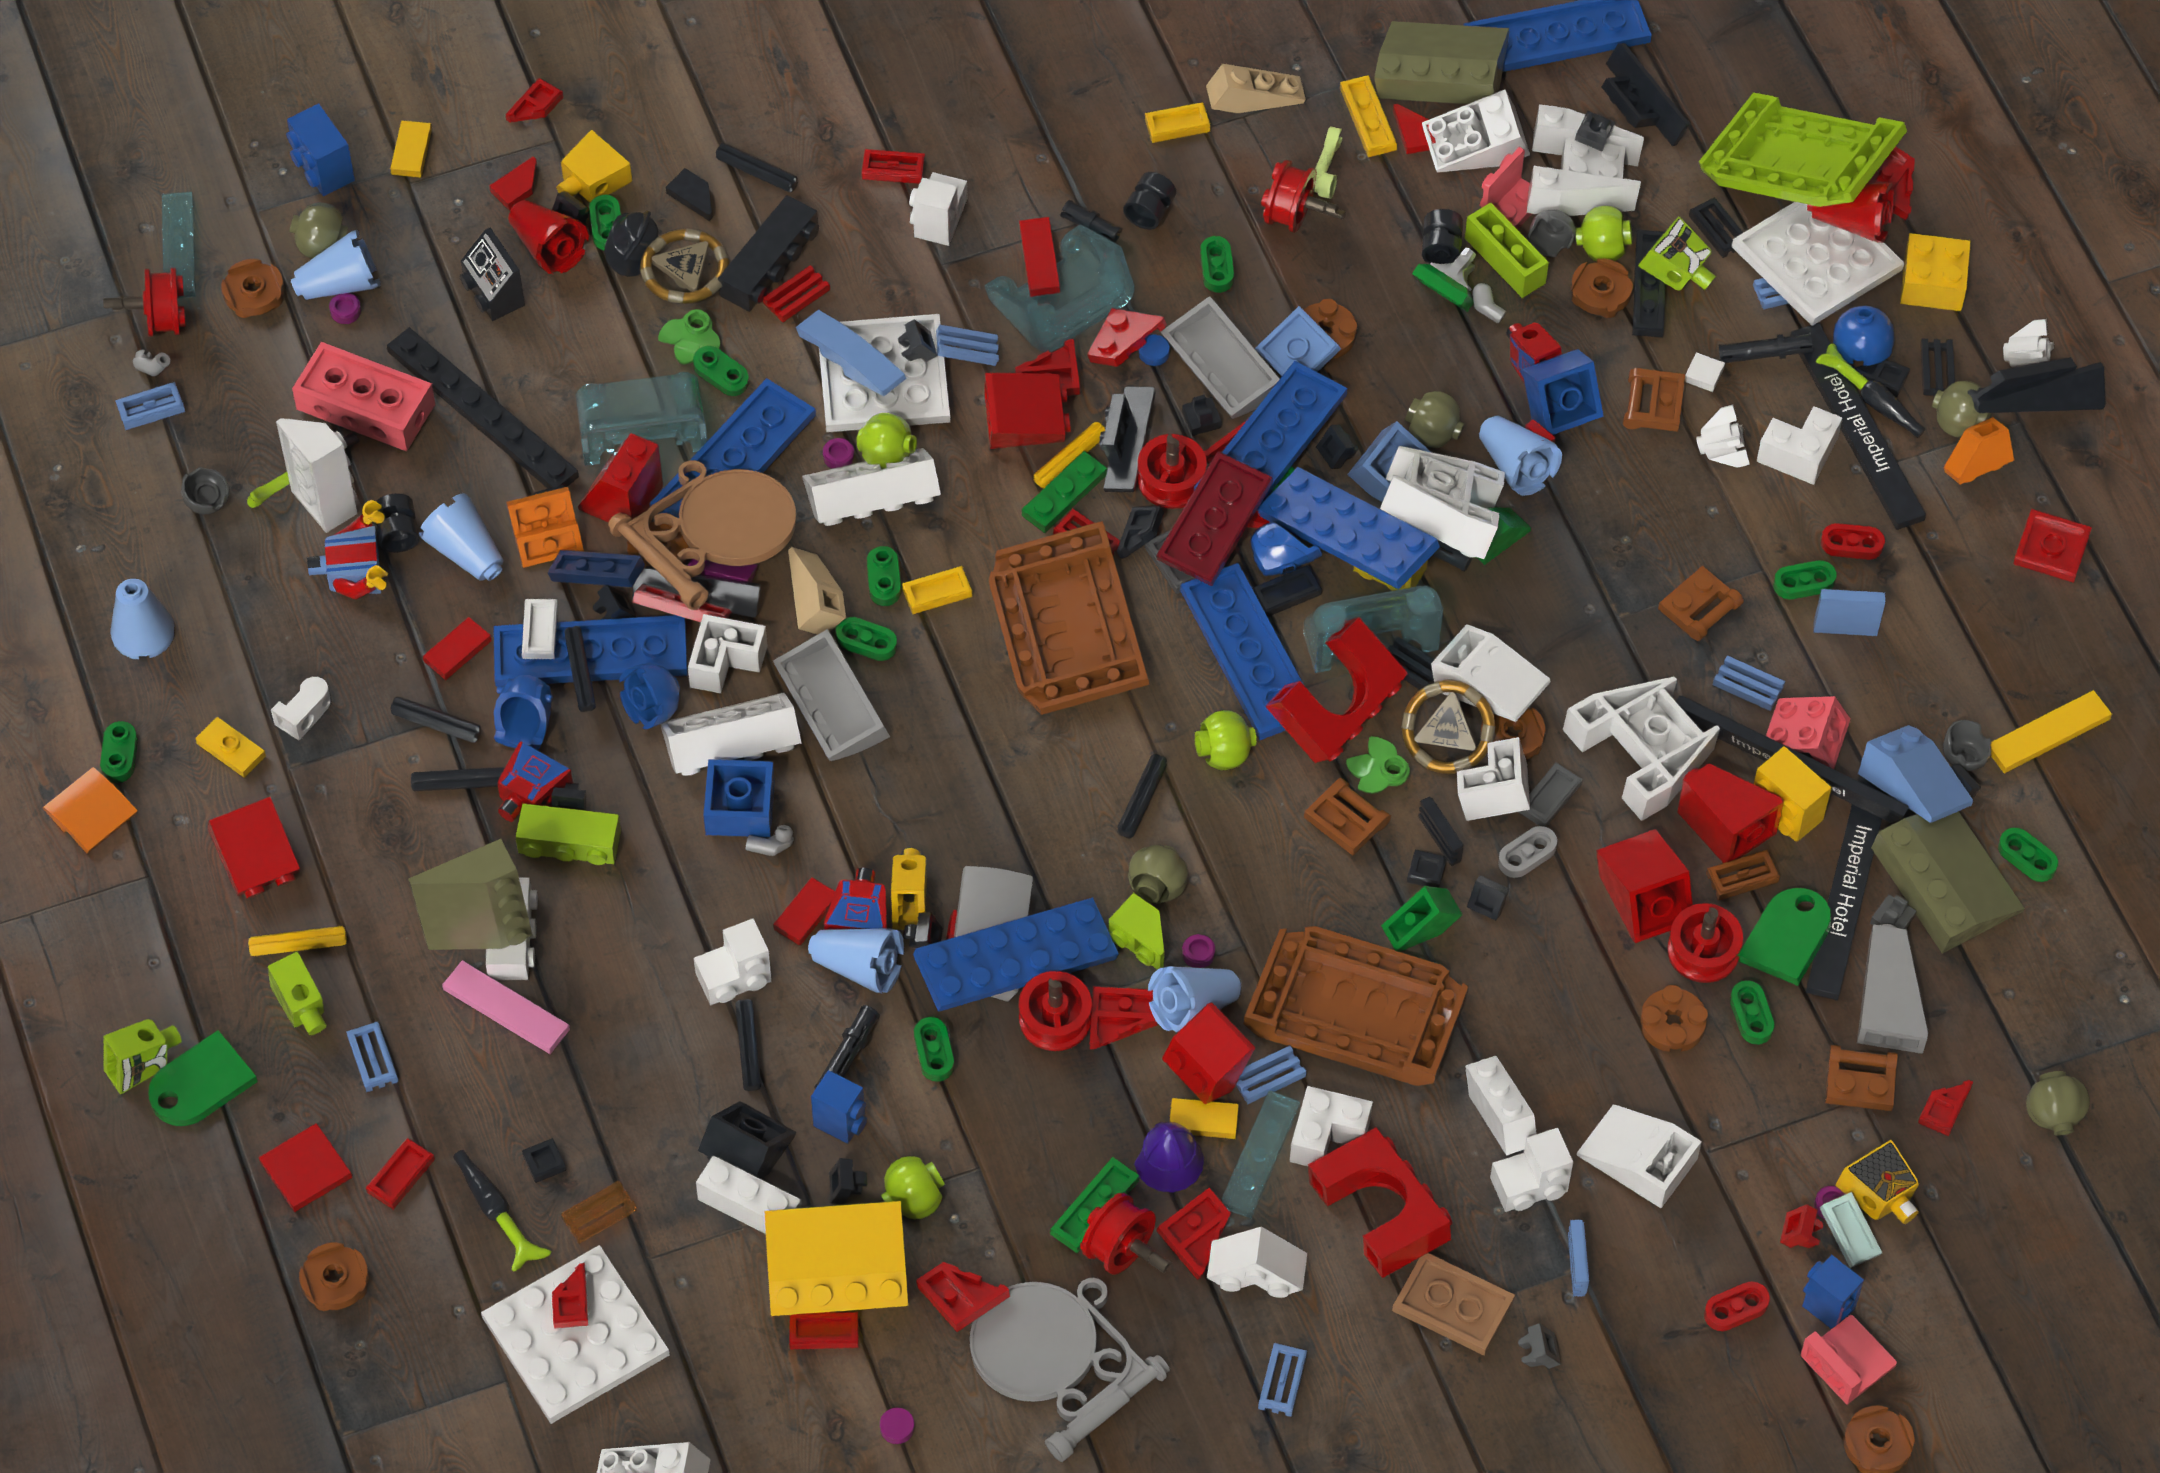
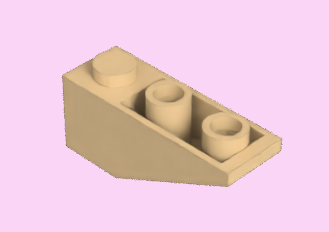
[1206,64,1306,113]
[788,547,846,635]

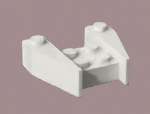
[1526,104,1644,216]
[1380,446,1505,559]
[1563,677,1720,821]

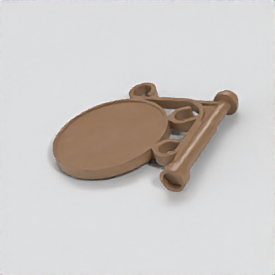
[608,460,796,610]

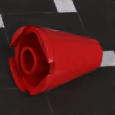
[1807,182,1894,243]
[508,200,589,274]

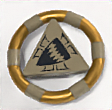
[640,228,730,304]
[1401,680,1495,774]

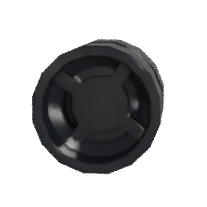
[1123,172,1176,230]
[1422,209,1463,264]
[376,493,419,553]

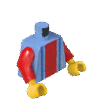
[307,500,388,600]

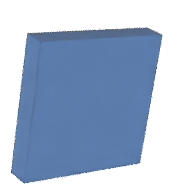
[1255,306,1341,376]
[1813,589,1885,636]

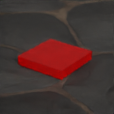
[2013,509,2092,583]
[258,1123,352,1212]

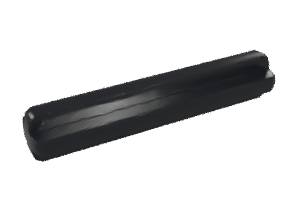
[716,143,798,192]
[564,626,596,712]
[390,697,482,743]
[1117,754,1167,839]
[411,767,505,791]
[735,999,761,1092]

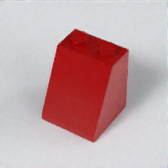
[984,373,1070,449]
[578,433,663,523]
[1677,763,1784,863]
[207,797,300,899]
[1596,829,1693,943]

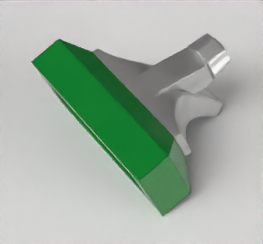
[1412,247,1476,312]

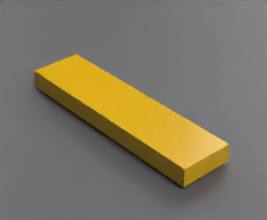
[1990,690,2112,774]

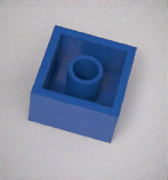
[286,103,355,196]
[1522,349,1604,435]
[703,759,775,837]

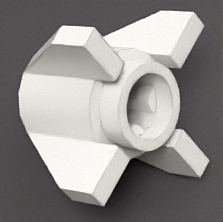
[2003,319,2054,368]
[1696,405,1750,468]

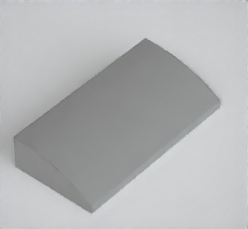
[1161,296,1280,419]
[773,629,890,761]
[954,866,1033,1002]

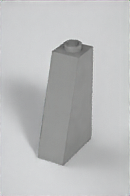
[1857,924,1928,1054]

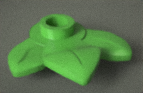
[658,309,720,364]
[1346,736,1410,794]

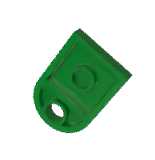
[1738,888,1831,986]
[148,1030,258,1126]

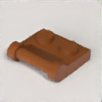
[1623,368,1685,432]
[1658,566,1744,641]
[1304,778,1391,856]
[1825,1045,1898,1111]

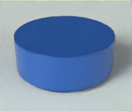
[1139,334,1170,366]

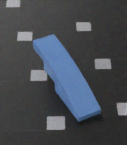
[796,310,906,396]

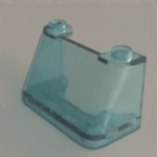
[984,224,1135,353]
[576,372,707,466]
[1304,586,1443,673]

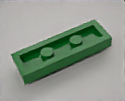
[1022,451,1107,533]
[1050,1157,1139,1253]

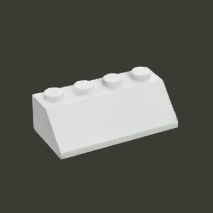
[276,418,358,533]
[802,448,941,526]
[660,693,802,776]

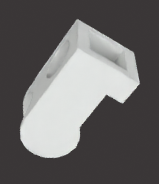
[271,677,331,740]

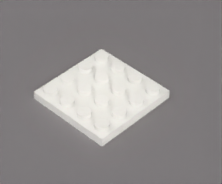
[1731,202,1904,326]
[819,314,950,432]
[481,1245,670,1424]

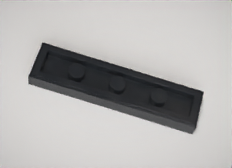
[1632,230,1665,338]
[632,566,762,617]

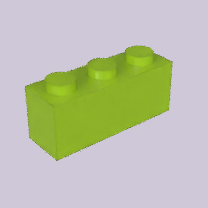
[1465,202,1549,298]
[516,804,621,865]

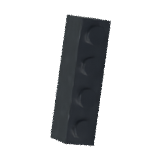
[718,195,819,312]

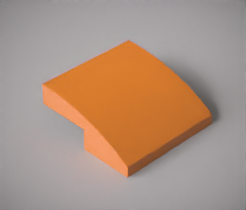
[506,487,584,568]
[43,767,138,854]

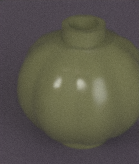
[289,202,348,259]
[1932,380,1991,437]
[1405,391,1465,448]
[1128,845,1188,904]
[2026,1071,2090,1136]

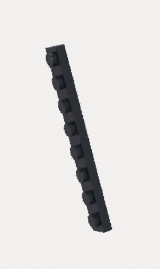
[387,327,579,488]

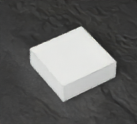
[1684,352,1725,392]

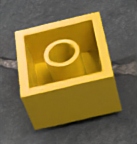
[1900,233,1970,311]
[1754,746,1832,842]

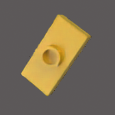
[195,717,266,778]

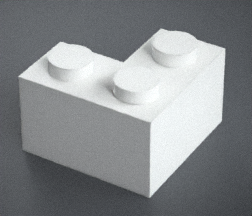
[909,172,967,246]
[1757,406,1842,485]
[688,614,767,693]
[1457,737,1530,821]
[694,919,772,1005]
[1290,1086,1373,1166]
[1490,1128,1573,1212]
[1207,1227,1307,1298]

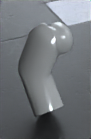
[1472,283,1507,324]
[133,350,170,376]
[746,825,794,856]

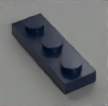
[548,550,645,587]

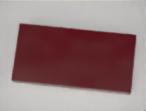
[1156,451,1274,586]

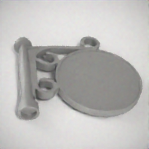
[970,1278,1170,1462]

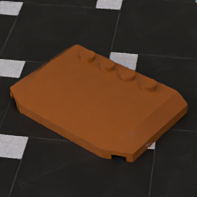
[989,521,1150,715]
[1243,926,1468,1086]

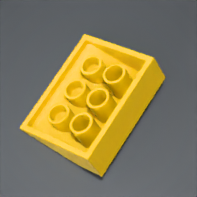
[764,1201,908,1316]

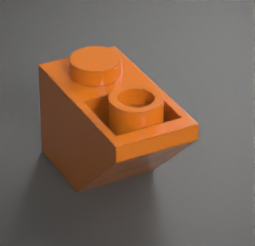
[1944,417,2014,484]

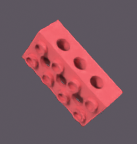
[292,342,435,451]

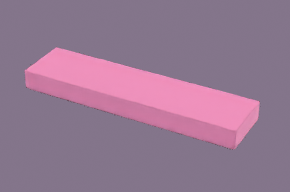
[442,961,570,1054]

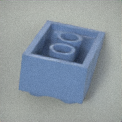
[1347,421,1430,502]
[1858,725,1973,823]

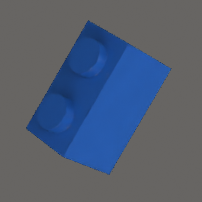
[811,1070,867,1144]
[1802,1254,1864,1329]

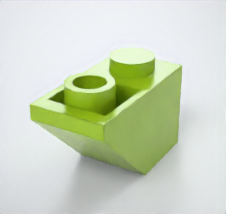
[1109,892,1164,970]

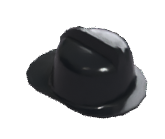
[604,211,659,277]

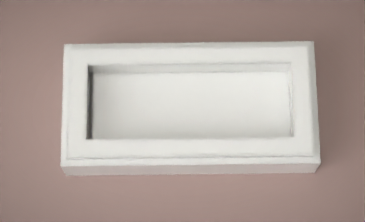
[522,599,558,659]

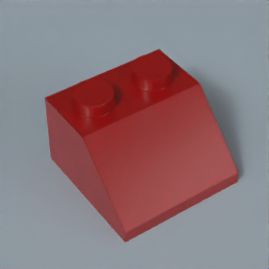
[1162,1002,1255,1104]

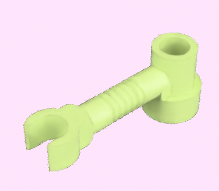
[1314,126,1342,199]

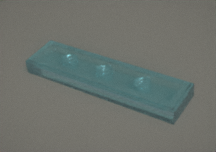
[162,192,196,298]
[1221,1090,1300,1218]

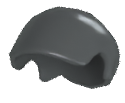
[1527,210,1576,257]
[181,467,230,515]
[1942,719,1991,771]

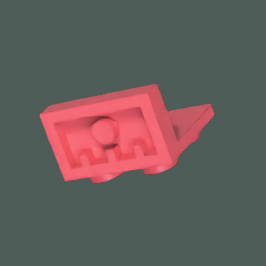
[1480,147,1532,230]
[1766,696,1851,769]
[1800,1315,1897,1405]

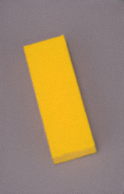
[1340,75,1397,157]

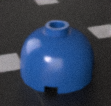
[1833,306,1894,366]
[620,663,680,729]

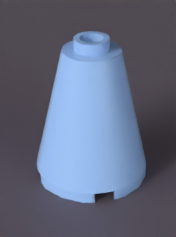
[291,230,380,300]
[1479,416,1562,496]
[419,493,503,581]
[110,579,174,659]
[808,928,904,993]
[1148,966,1241,1032]

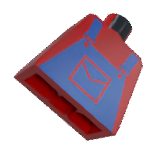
[1506,322,1562,384]
[497,741,573,822]
[824,868,887,930]

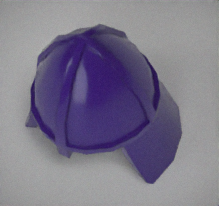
[1134,1122,1204,1192]

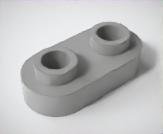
[1498,826,1557,878]

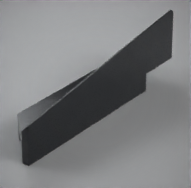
[1967,357,2106,413]

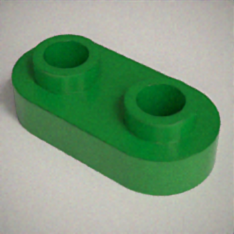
[589,195,621,250]
[1200,236,1234,293]
[693,346,749,396]
[867,546,901,606]
[1773,560,1837,600]
[836,617,897,661]
[100,721,138,783]
[1998,828,2058,882]
[1730,981,1774,1045]
[914,1017,954,1082]

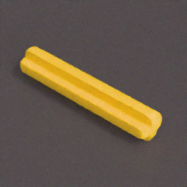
[1034,422,1105,488]
[248,926,347,956]

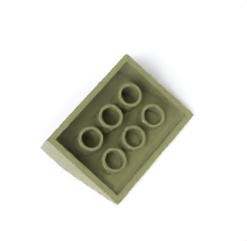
[1374,21,1510,104]
[1871,811,2025,954]
[408,839,533,950]

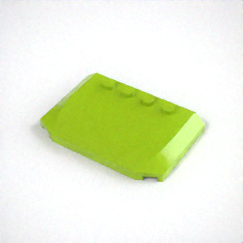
[1699,92,1907,207]

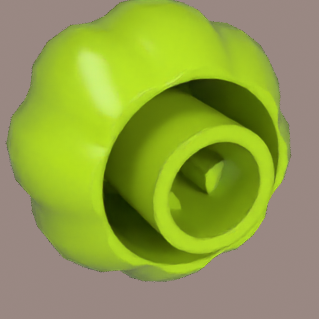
[1576,206,1632,261]
[857,413,917,470]
[1195,710,1256,770]
[881,1156,945,1219]

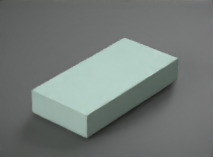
[1820,1192,1882,1268]

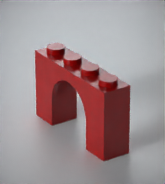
[1265,617,1408,763]
[1308,1127,1453,1278]

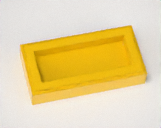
[1145,102,1210,143]
[390,120,432,178]
[902,566,972,615]
[1170,1098,1239,1139]

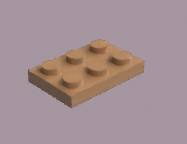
[1392,1253,1515,1355]

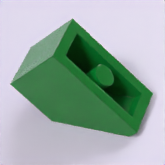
[1476,507,1531,565]
[1381,886,1463,952]

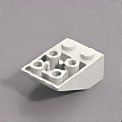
[1422,89,1530,173]
[1431,624,1551,722]
[1576,1104,1702,1208]
[597,1442,711,1473]

